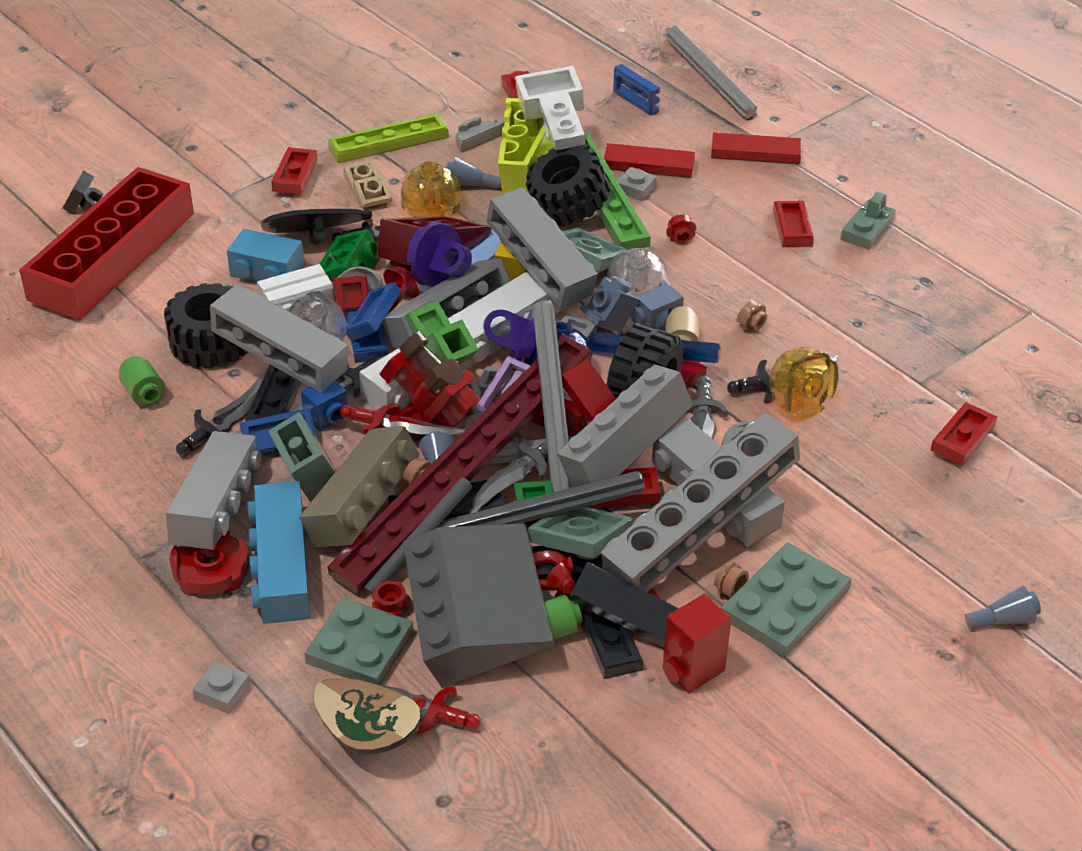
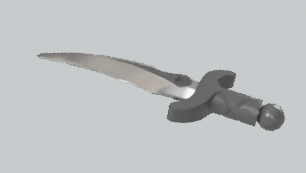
[687,375,728,438]
[469,437,548,514]

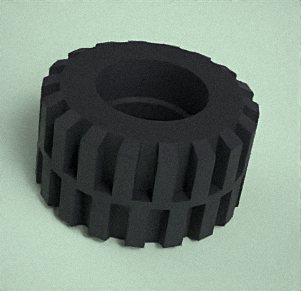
[526,145,611,226]
[164,283,248,368]
[606,323,683,399]

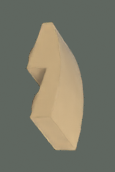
[344,159,392,208]

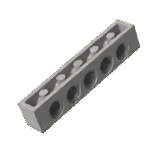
[600,413,800,592]

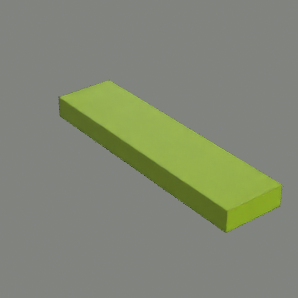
[328,114,449,163]

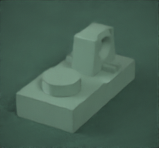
[840,191,896,250]

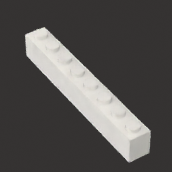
[359,271,570,411]

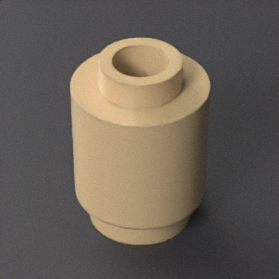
[665,306,699,355]

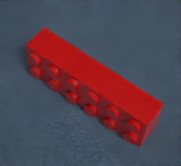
[19,167,194,320]

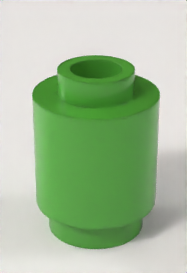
[119,356,165,406]
[544,595,582,640]

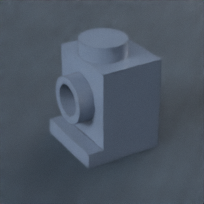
[580,276,640,333]
[630,280,684,331]

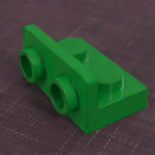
[319,229,380,281]

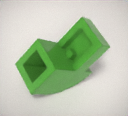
[405,301,479,365]

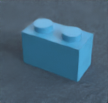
[227,228,305,282]

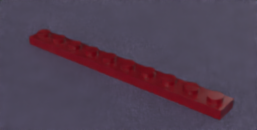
[327,334,591,595]

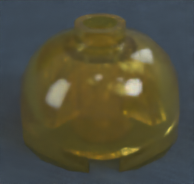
[401,161,462,217]
[769,347,839,418]

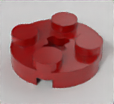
[169,530,249,596]

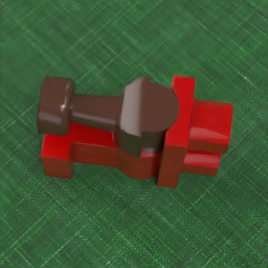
[379,330,481,428]

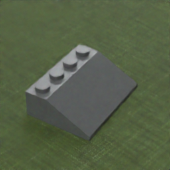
[403,523,555,688]

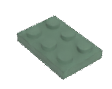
[721,542,852,657]

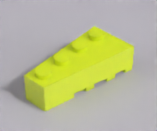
[498,98,555,194]

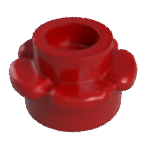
[666,214,697,243]
[372,581,410,616]

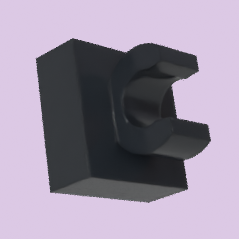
[62,171,103,214]

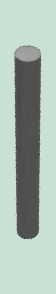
[363,477,472,597]

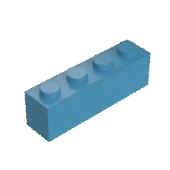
[248,481,310,624]

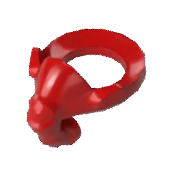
[383,267,420,313]
[533,550,575,601]

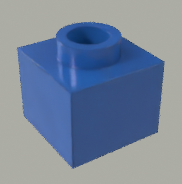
[301,381,348,432]

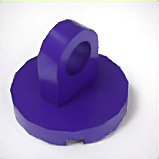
[407,221,472,287]
[482,307,537,370]

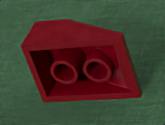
[377,216,492,267]

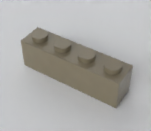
[299,426,419,547]

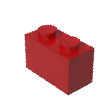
[662,594,732,694]

